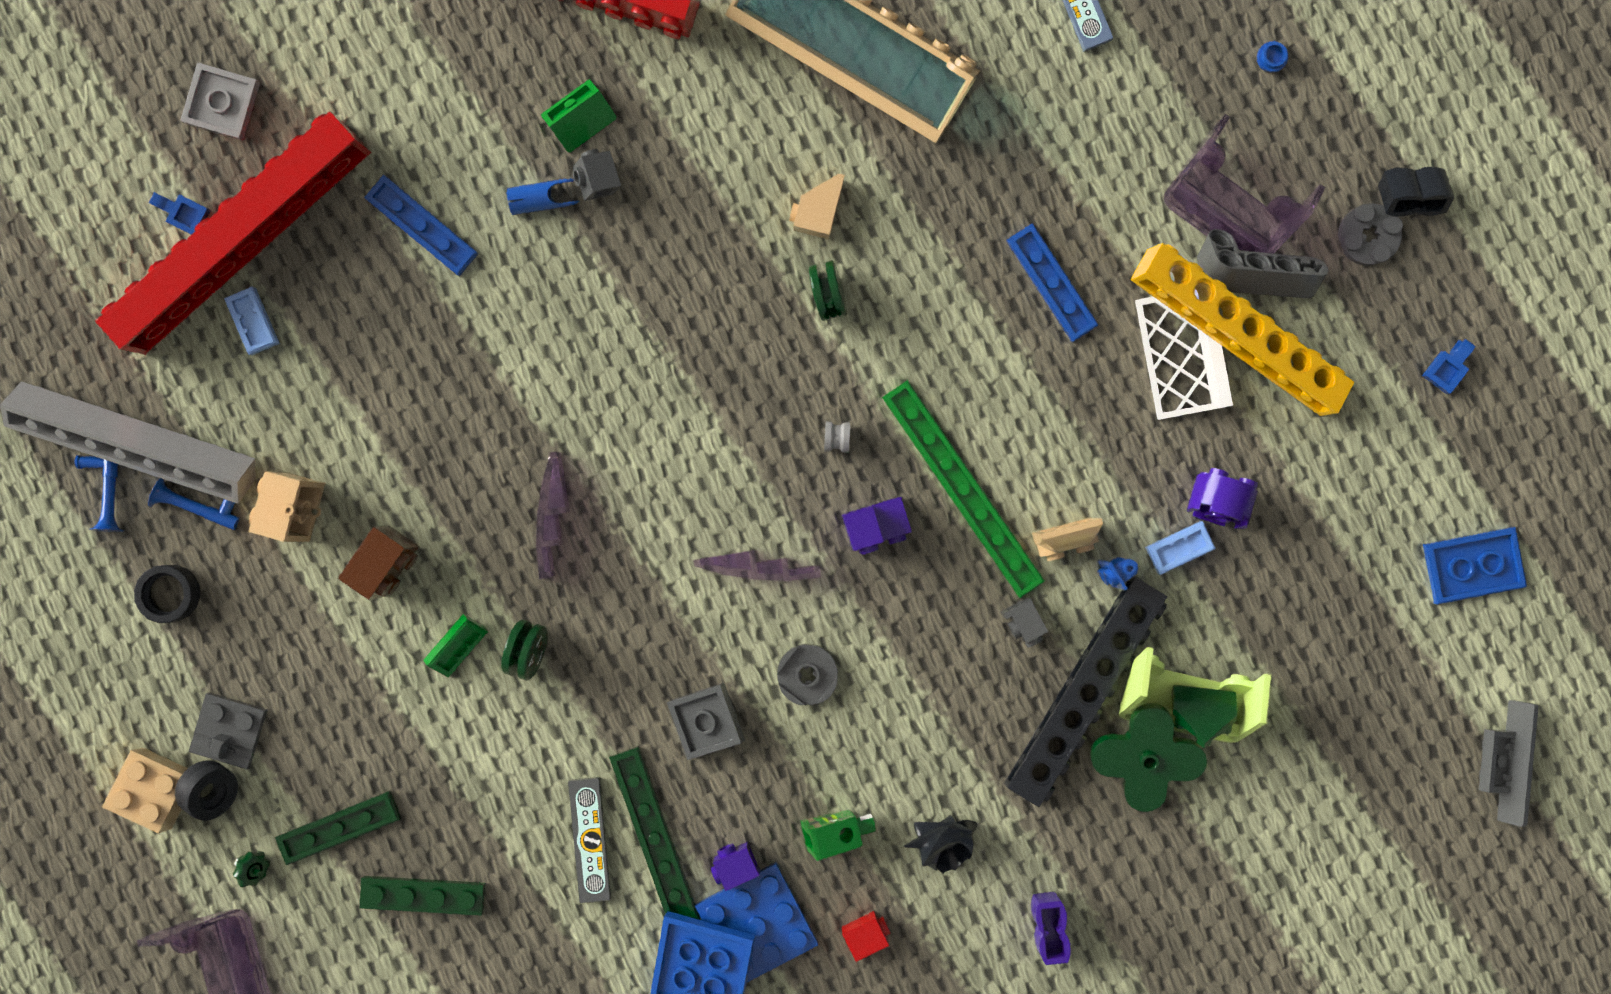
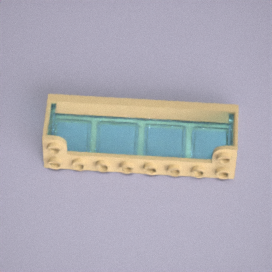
[725,0,981,143]

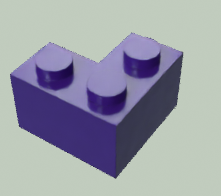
[841,497,912,555]

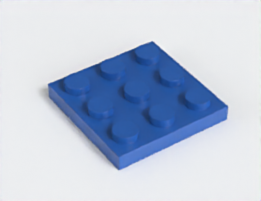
[695,862,819,982]
[650,911,756,994]

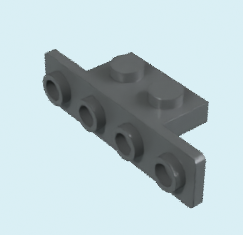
[1479,700,1539,827]

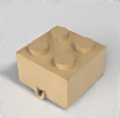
[249,471,325,542]
[102,748,188,834]

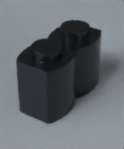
[1378,167,1454,216]

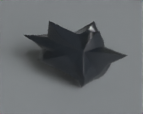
[903,815,977,874]

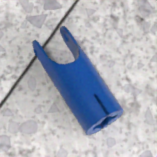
[507,178,580,215]

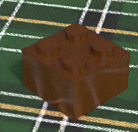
[337,526,419,600]

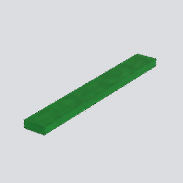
[882,380,1045,598]

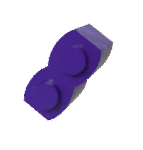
[1031,891,1071,965]

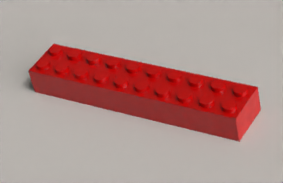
[95,111,372,355]

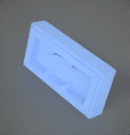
[224,286,280,356]
[1145,521,1216,575]

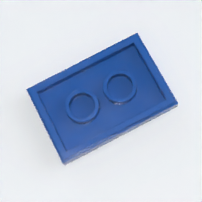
[1423,527,1527,604]

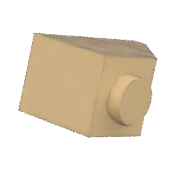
[789,174,845,239]

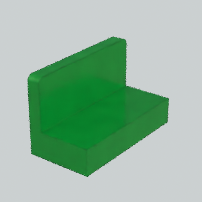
[540,79,617,153]

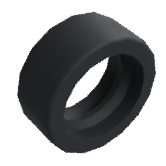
[134,565,200,623]

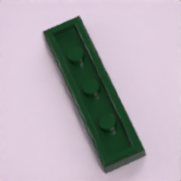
[275,791,402,866]

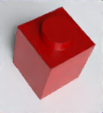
[842,911,891,962]

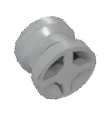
[824,421,850,453]

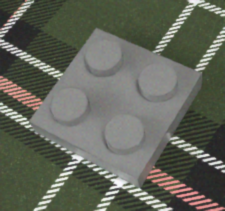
[180,62,260,141]

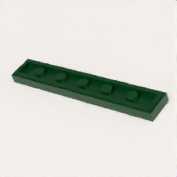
[609,746,700,920]

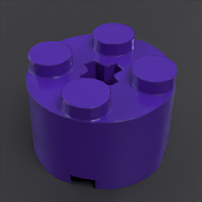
[1186,468,1258,529]

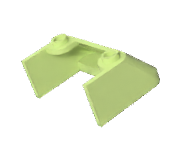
[1119,647,1271,743]

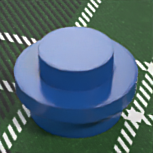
[1257,41,1288,73]

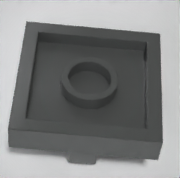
[667,683,745,760]
[188,692,267,769]

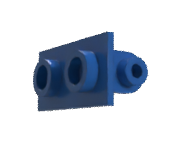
[1097,557,1138,590]

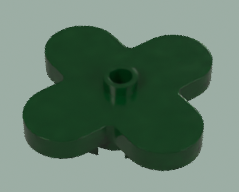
[1090,703,1207,812]

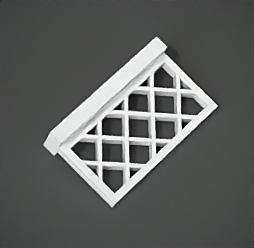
[1135,289,1233,420]

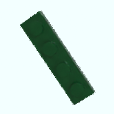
[359,876,485,916]

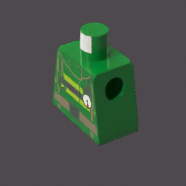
[800,810,876,861]

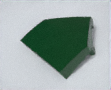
[1172,685,1237,748]

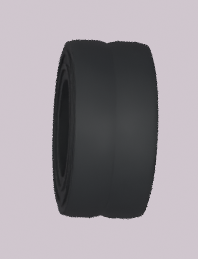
[175,760,238,821]

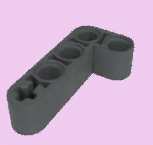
[1197,229,1329,298]

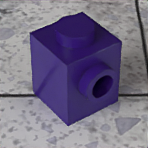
[711,842,760,891]

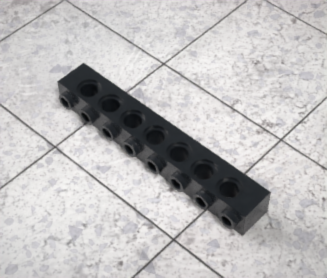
[1004,577,1168,807]

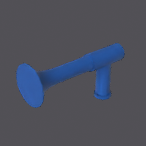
[74,455,124,532]
[148,478,240,530]

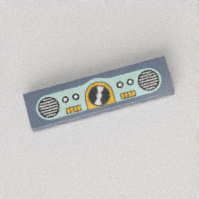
[1062,0,1113,52]

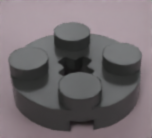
[1338,203,1403,266]
[777,644,838,706]

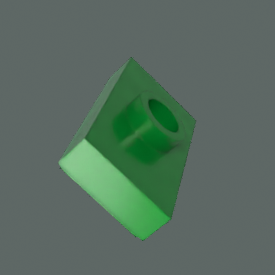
[423,614,488,678]

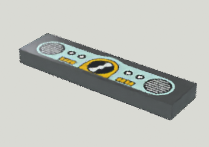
[568,777,611,903]

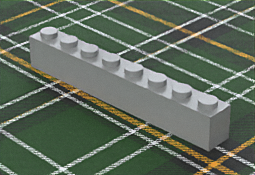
[0,381,256,504]

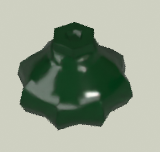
[233,851,270,887]

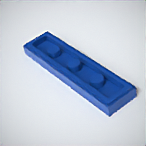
[364,174,479,277]
[1006,223,1099,342]

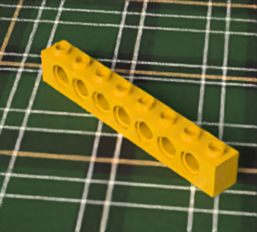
[1130,243,1355,416]

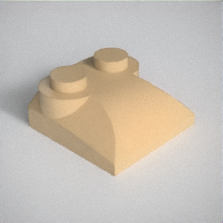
[1032,517,1103,561]

